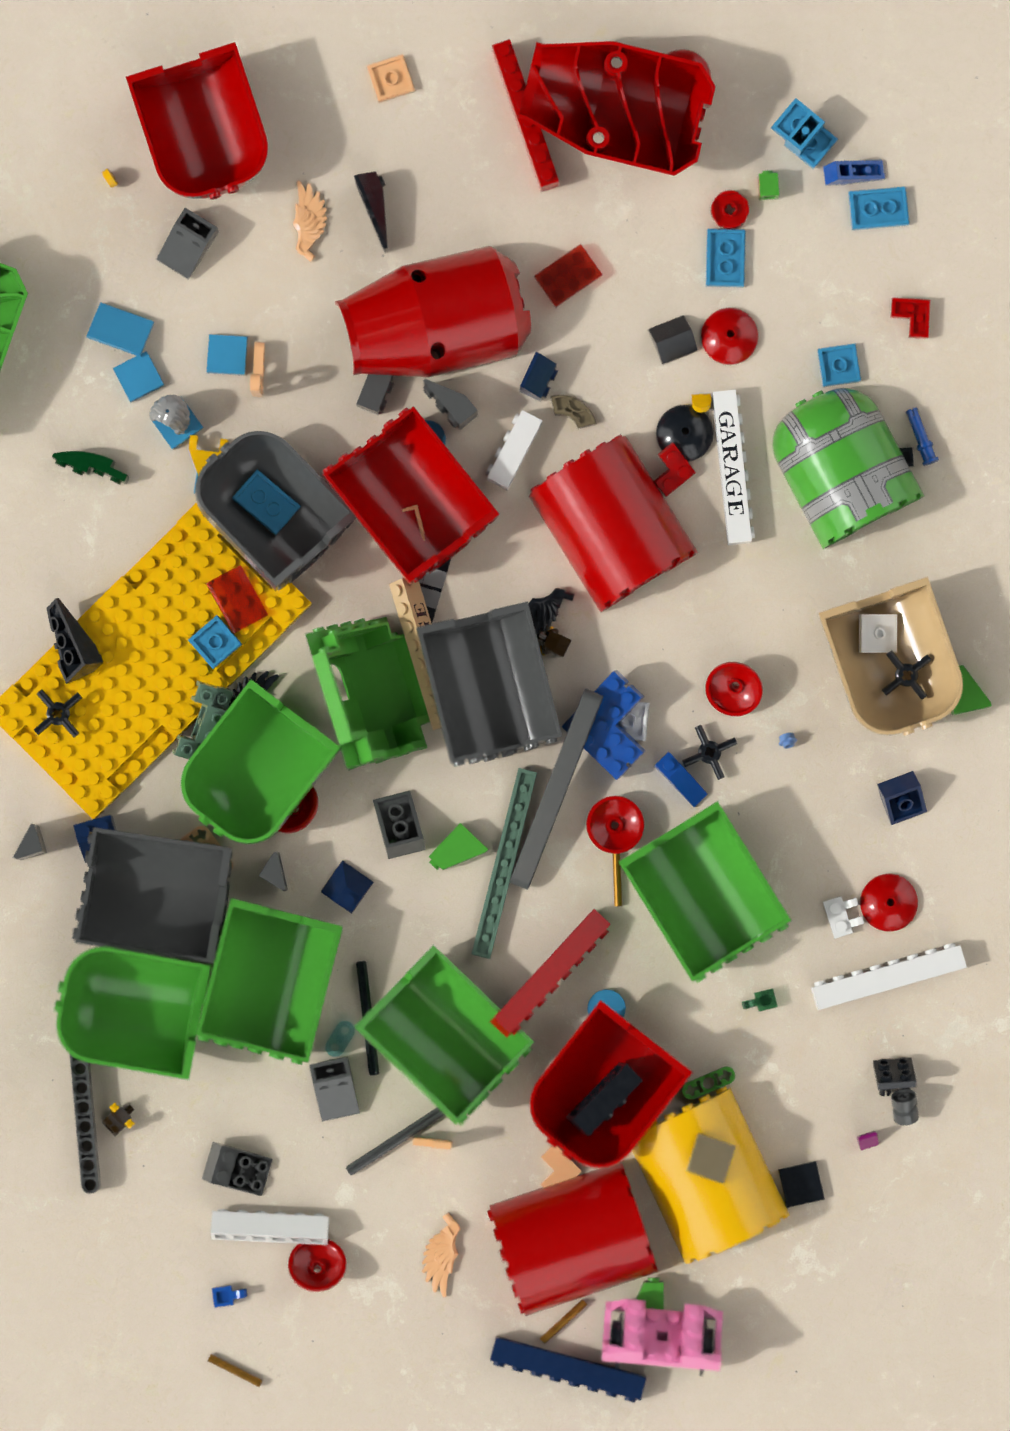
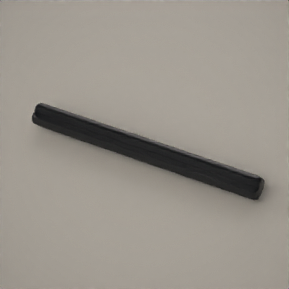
[356,961,379,1076]

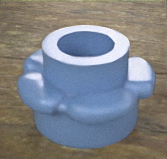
[779,733,797,749]

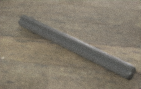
[346,1108,445,1175]

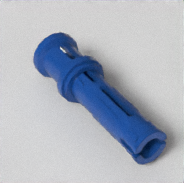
[906,407,939,466]

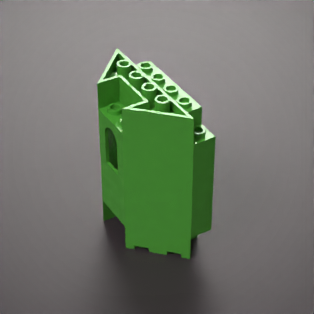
[305,617,430,770]

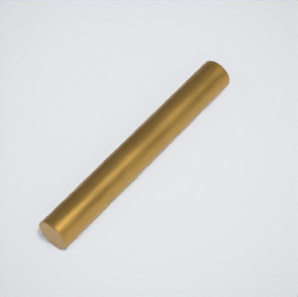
[613,853,622,906]
[540,1299,587,1344]
[208,1354,263,1387]

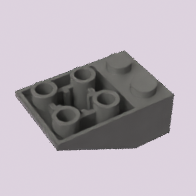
[156,208,219,280]
[423,379,478,430]
[309,1057,360,1121]
[202,1142,273,1196]

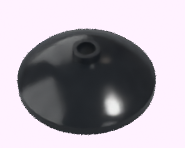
[656,405,713,462]

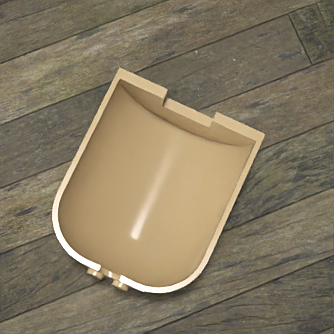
[818,577,963,736]

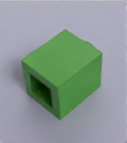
[758,170,779,200]

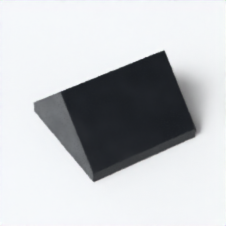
[648,315,698,365]

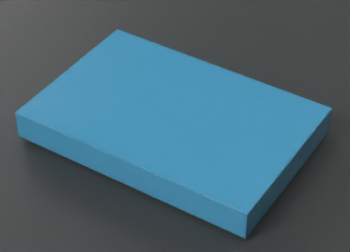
[848,187,909,230]
[706,229,745,287]
[87,302,154,357]
[232,469,301,536]

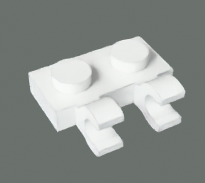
[823,896,864,939]

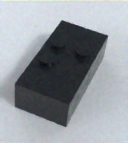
[565,1062,643,1136]

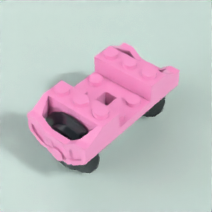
[602,1299,723,1376]

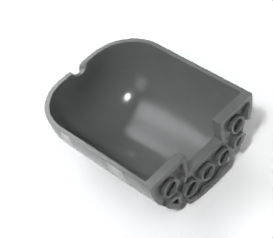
[195,431,356,591]

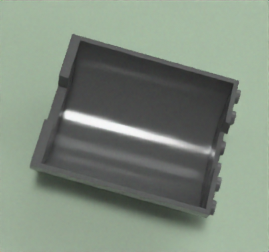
[416,601,562,767]
[72,828,232,963]

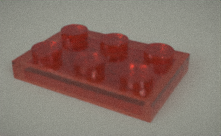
[534,244,603,308]

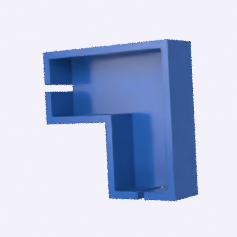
[561,670,646,780]

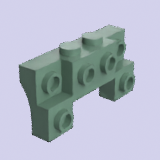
[172,681,233,759]

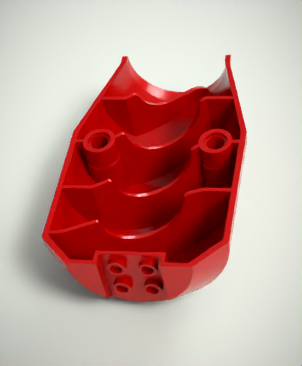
[518,41,716,176]
[335,246,531,377]

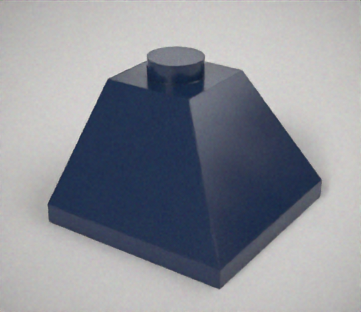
[321,860,374,914]

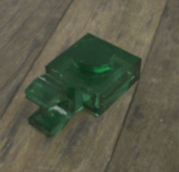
[742,988,778,1012]

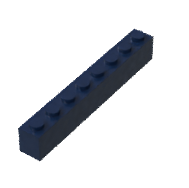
[490,1336,646,1403]

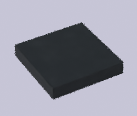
[778,1161,825,1208]

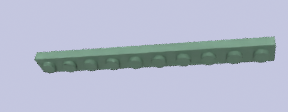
[472,768,537,959]

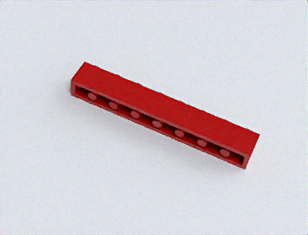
[492,39,559,192]
[490,909,611,1037]

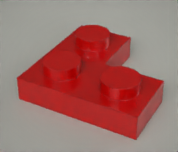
[891,298,930,339]
[654,443,696,497]

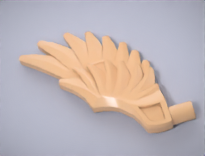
[293,181,327,262]
[422,1212,460,1297]

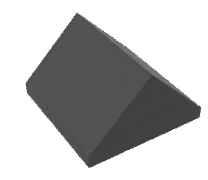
[13,823,47,860]
[259,852,288,891]

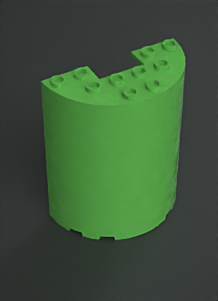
[619,801,791,983]
[196,898,343,1065]
[354,945,534,1125]

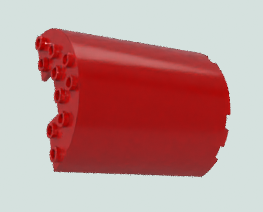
[323,406,500,585]
[529,434,698,612]
[487,1161,658,1316]

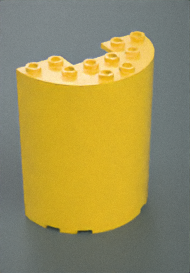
[632,1086,790,1264]

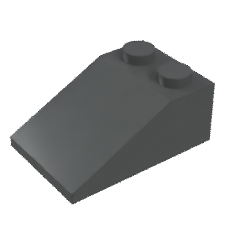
[373,790,426,859]

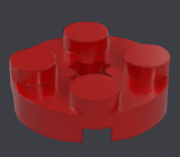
[711,190,749,229]

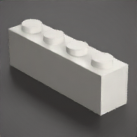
[486,410,543,490]

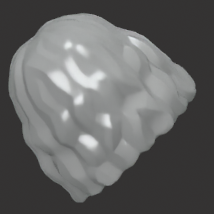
[149,394,190,435]

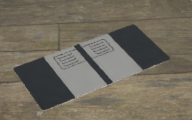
[419,559,451,623]

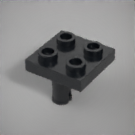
[873,1058,917,1096]

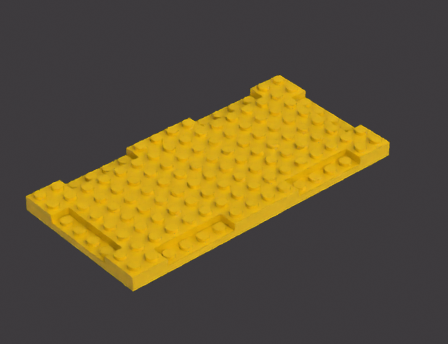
[0,502,312,819]

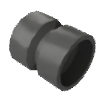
[891,1089,919,1126]

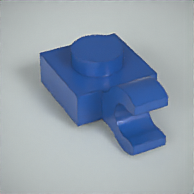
[212,1285,247,1308]

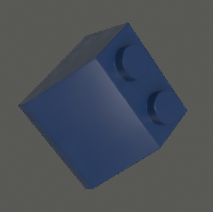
[520,352,558,401]
[877,771,927,825]
[73,815,117,863]

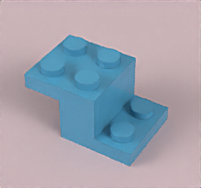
[771,98,838,169]

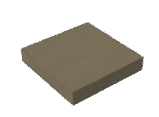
[686,1134,735,1184]

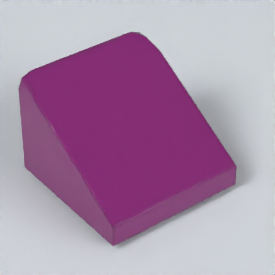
[856,1131,879,1150]

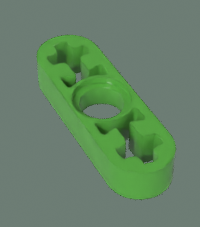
[682,1067,735,1099]

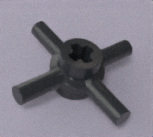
[882,650,932,700]
[33,689,83,738]
[682,725,737,780]

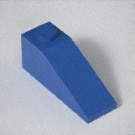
[823,160,885,185]
[654,752,708,807]

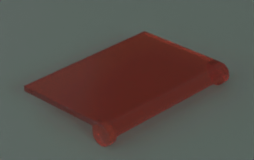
[206,565,268,634]

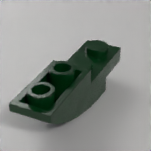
[52,451,129,485]

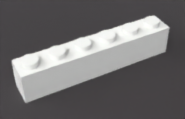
[211,1209,329,1245]

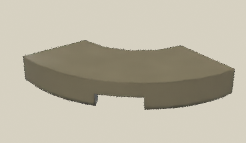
[550,395,597,429]

